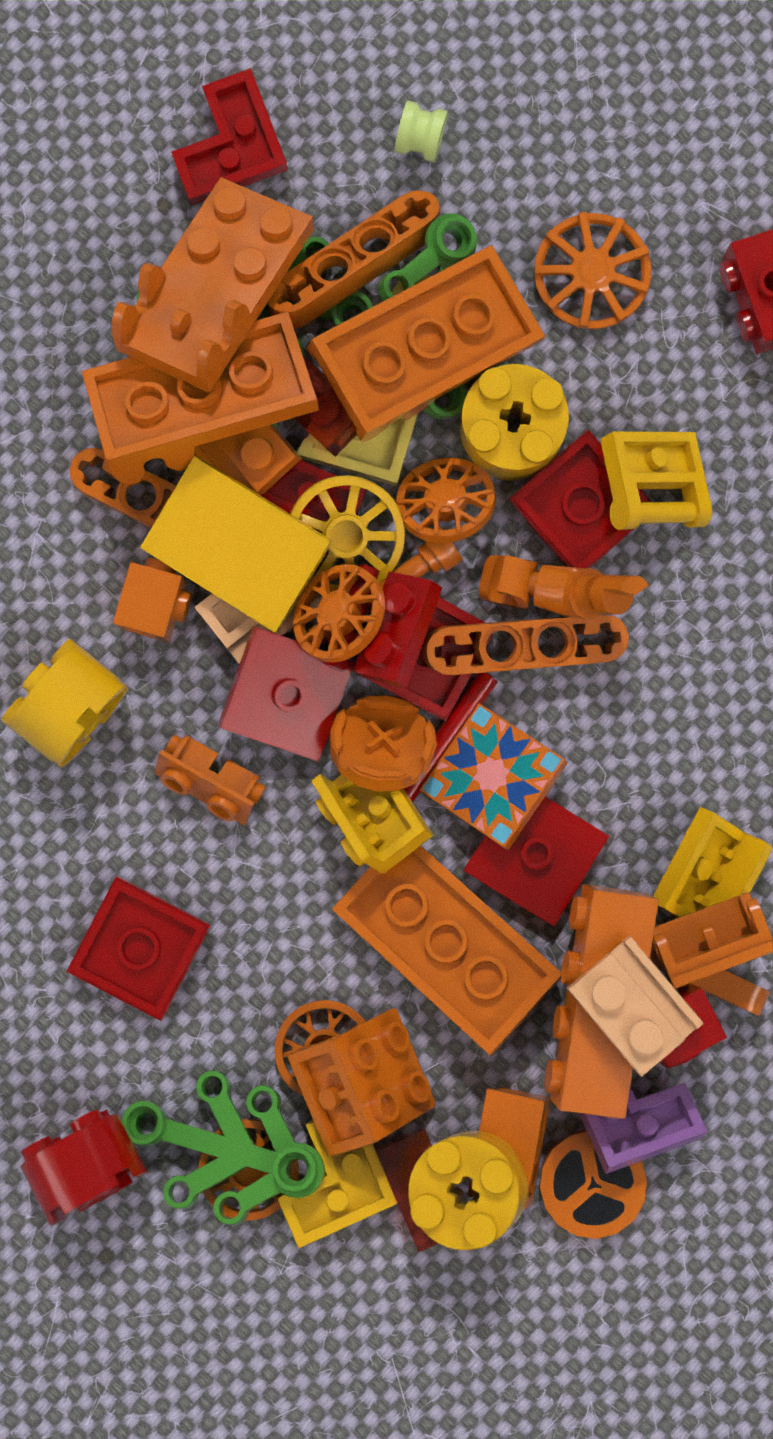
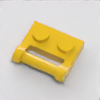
[600,431,712,530]

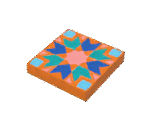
[419,703,568,851]

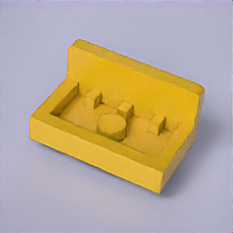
[311,774,434,874]
[653,807,773,918]

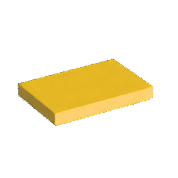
[140,456,333,633]

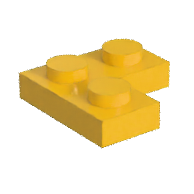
[277,1120,398,1248]

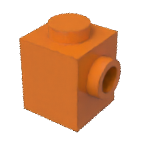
[113,558,192,643]

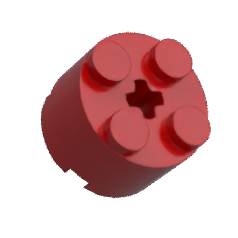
[20,1109,148,1226]

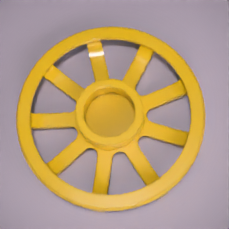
[290,475,405,592]

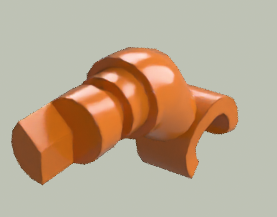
[479,555,649,619]

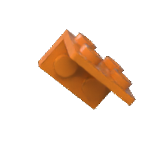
[287,1008,436,1157]

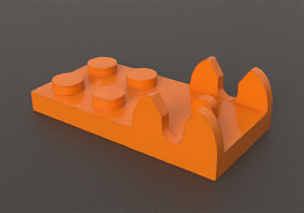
[112,177,314,393]
[307,245,546,443]
[82,311,319,485]
[332,846,561,1056]

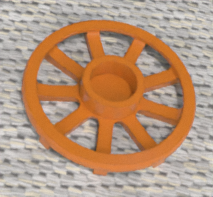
[534,212,651,329]

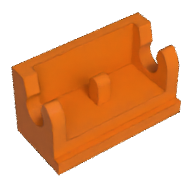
[652,892,773,989]
[467,1087,551,1209]

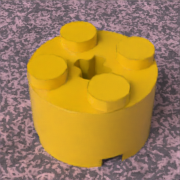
[460,364,569,481]
[1,638,128,768]
[409,1131,528,1250]

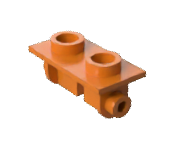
[154,734,267,826]

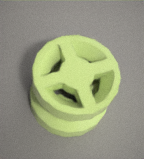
[395,100,448,163]

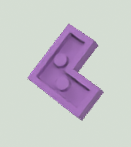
[579,1083,708,1174]

